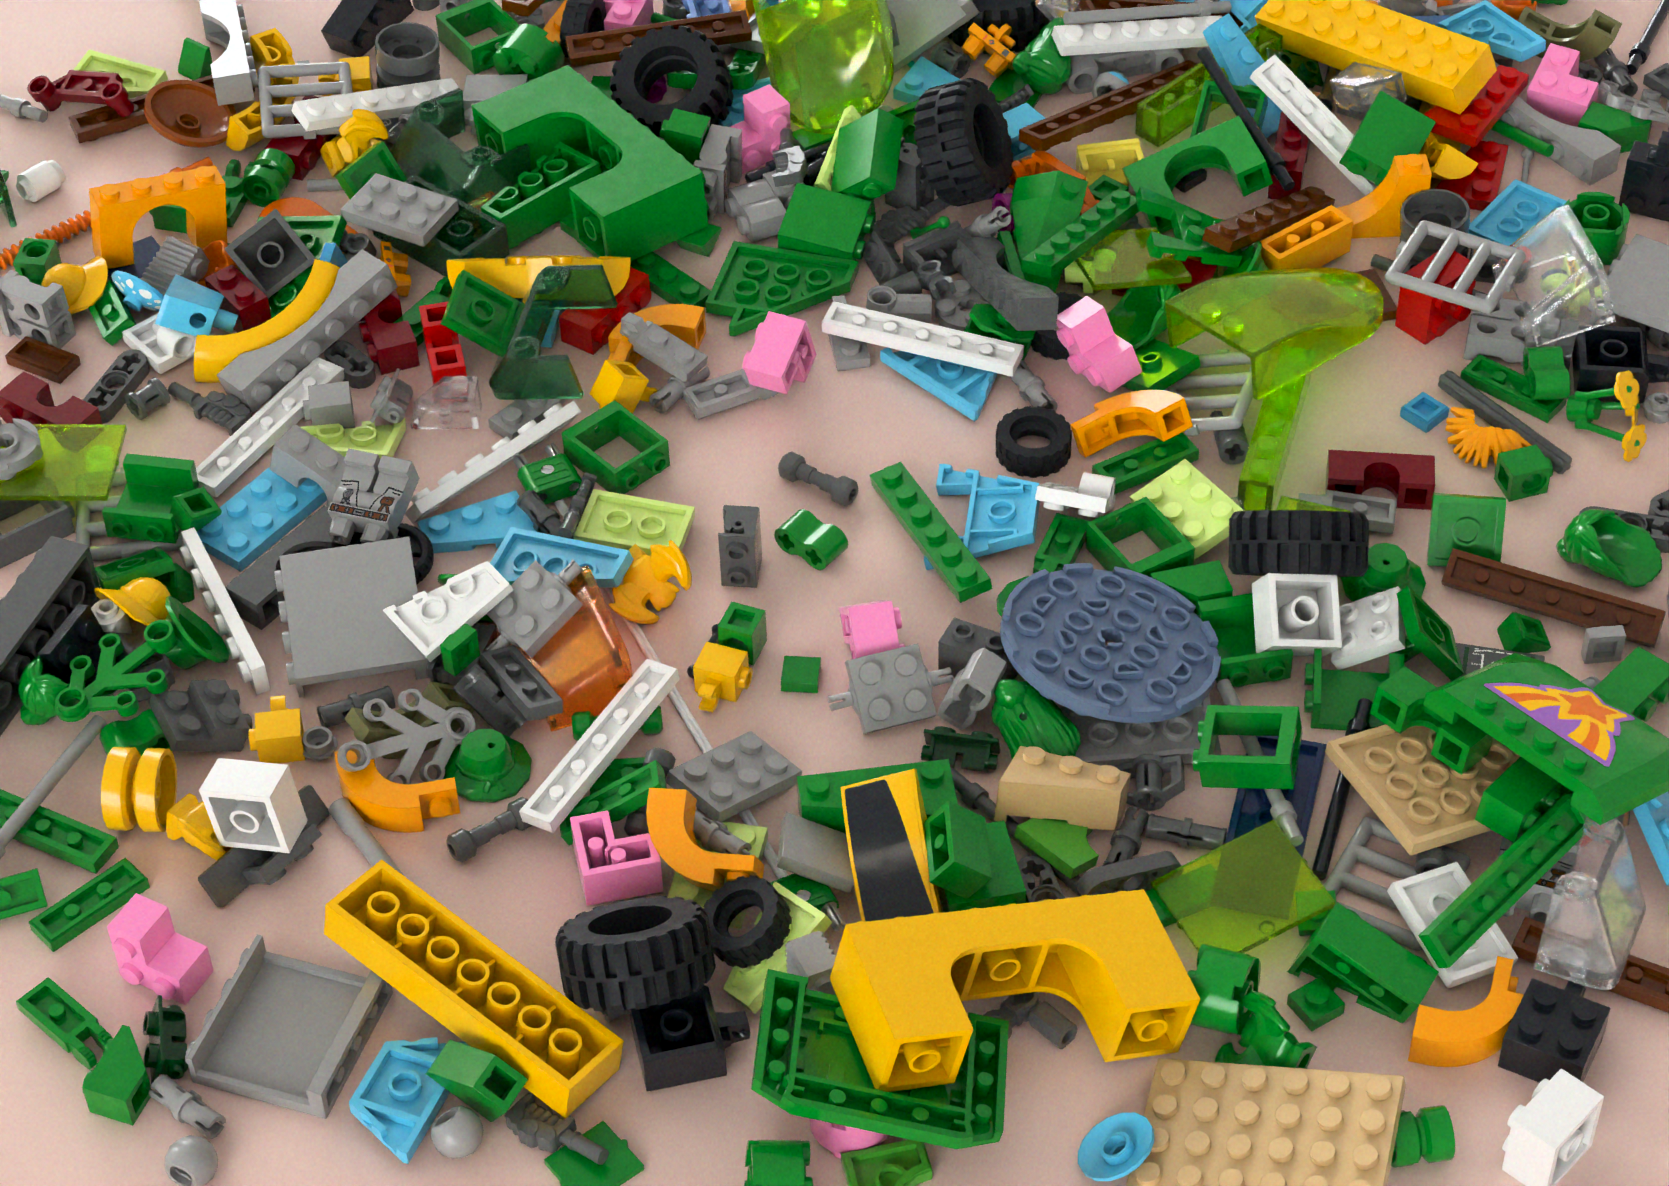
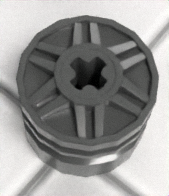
[375,22,440,89]
[1400,189,1470,267]

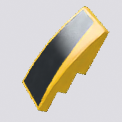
[840,769,942,922]

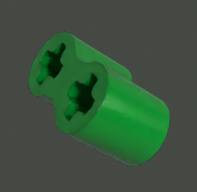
[1523,346,1570,401]
[774,509,848,570]
[99,709,172,756]

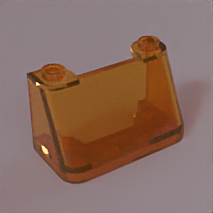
[517,565,633,732]

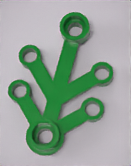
[54,620,177,722]

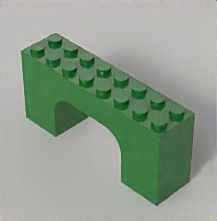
[472,65,709,261]

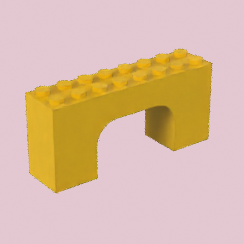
[830,889,1200,1092]

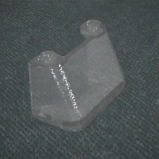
[1491,204,1616,347]
[1533,817,1646,990]

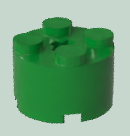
[493,24,565,82]
[1558,192,1630,265]
[1188,944,1261,1035]
[744,1140,813,1186]

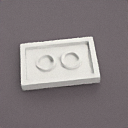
[1387,862,1518,989]

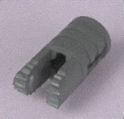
[1210,411,1250,465]

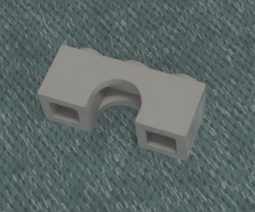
[270,424,346,508]

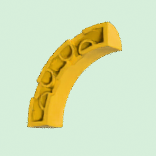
[226,28,299,151]
[1418,101,1478,180]
[446,255,631,300]
[194,259,340,383]

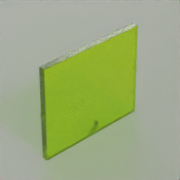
[1075,227,1192,291]
[0,424,127,501]
[1151,819,1335,953]

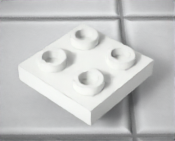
[122,313,214,374]
[1035,472,1116,518]
[1331,586,1405,670]

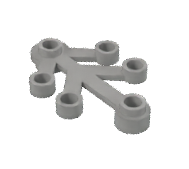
[1597,80,1669,130]
[337,688,476,784]

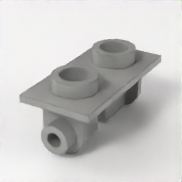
[370,368,413,423]

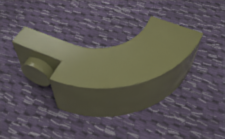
[1517,6,1622,62]
[345,681,474,759]

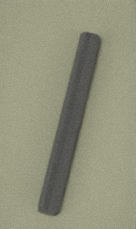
[1438,370,1572,474]

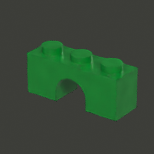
[1370,666,1493,775]

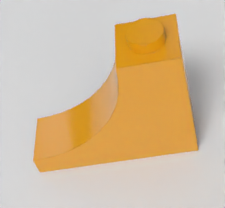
[1336,154,1432,239]

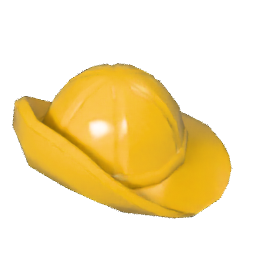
[41,256,108,315]
[94,577,171,626]

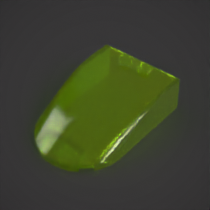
[752,0,894,134]
[1165,268,1384,400]

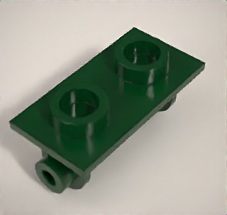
[1266,48,1323,89]
[921,726,1001,773]
[143,995,188,1084]

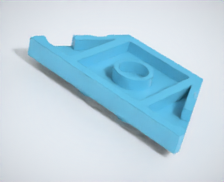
[880,348,998,422]
[349,1037,469,1164]

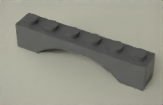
[952,237,1059,331]

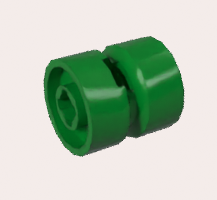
[241,148,295,207]
[1391,1105,1455,1168]

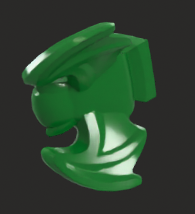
[1215,992,1317,1069]

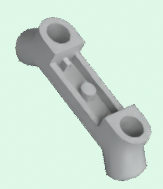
[1065,48,1184,94]

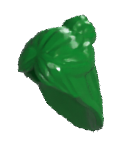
[1012,17,1072,94]
[1107,272,1185,351]
[1556,509,1662,588]
[18,656,117,725]
[991,679,1081,759]

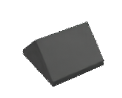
[224,209,316,299]

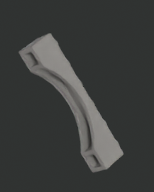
[199,0,259,106]
[1494,61,1621,186]
[217,249,398,413]

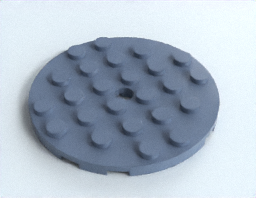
[1000,563,1221,723]

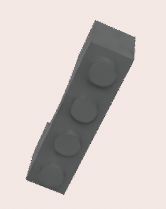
[225,505,357,630]

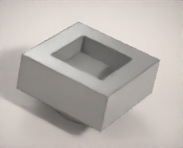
[1581,625,1626,664]

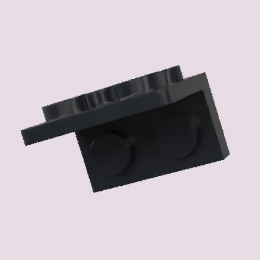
[38,604,146,688]

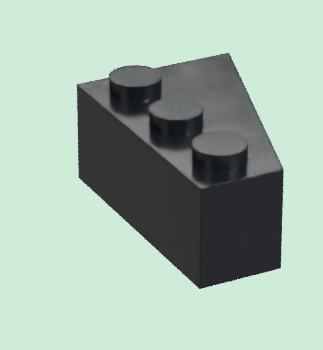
[321,0,414,57]

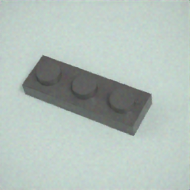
[480,645,563,721]

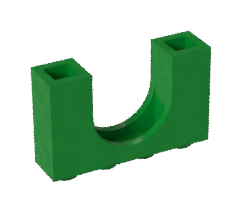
[1122,116,1273,234]

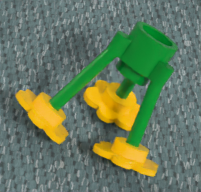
[1566,370,1647,462]

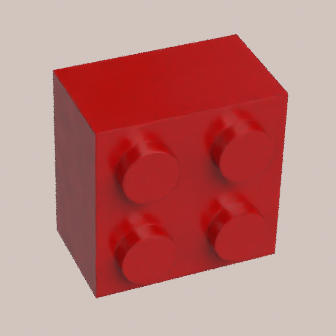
[1395,250,1476,345]

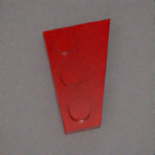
[1435,141,1509,211]

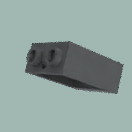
[0,469,75,569]

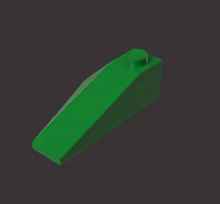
[1009,171,1088,293]

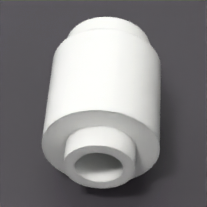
[16,160,65,202]
[91,598,132,634]

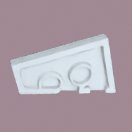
[383,561,514,662]

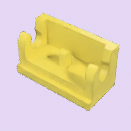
[1076,138,1144,187]

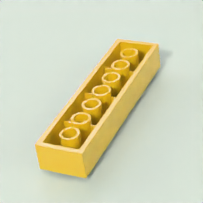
[1255,0,1497,115]
[324,859,624,1119]

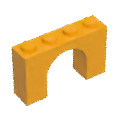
[89,165,227,269]

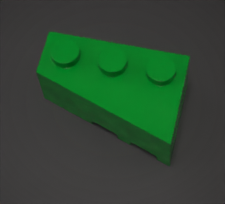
[1287,902,1439,1023]

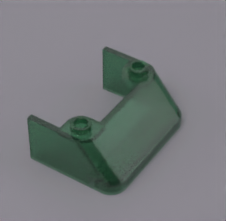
[390,88,531,219]
[489,264,618,400]

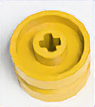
[101,747,177,832]

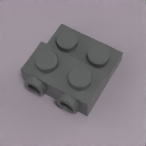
[149,679,253,752]

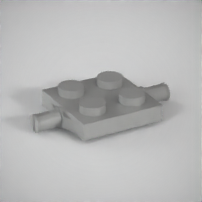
[486,559,584,658]
[828,644,953,734]

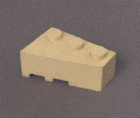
[994,746,1131,831]

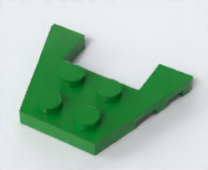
[1135,186,1243,268]

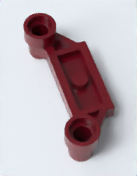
[27,70,135,117]

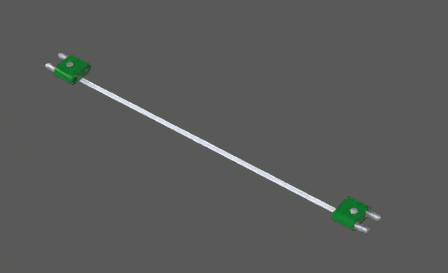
[513,443,846,931]

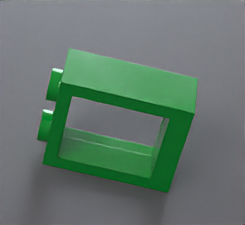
[435,0,519,75]
[1190,80,1268,137]
[562,400,670,494]
[1086,497,1195,577]
[1193,705,1303,790]

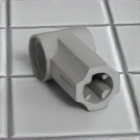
[866,285,932,323]

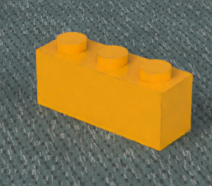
[1260,205,1353,284]

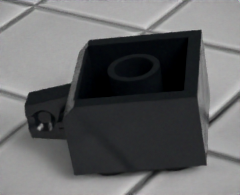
[1619,131,1669,222]
[1572,324,1669,404]
[1498,973,1611,1083]
[629,985,750,1092]

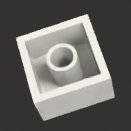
[1252,573,1342,656]
[199,758,308,853]
[1502,1068,1604,1186]

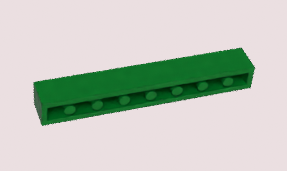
[1475,646,1669,843]

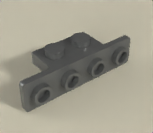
[198,785,330,907]

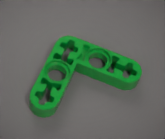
[667,49,766,90]

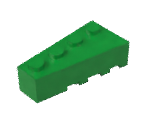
[481,142,602,251]
[797,759,958,834]

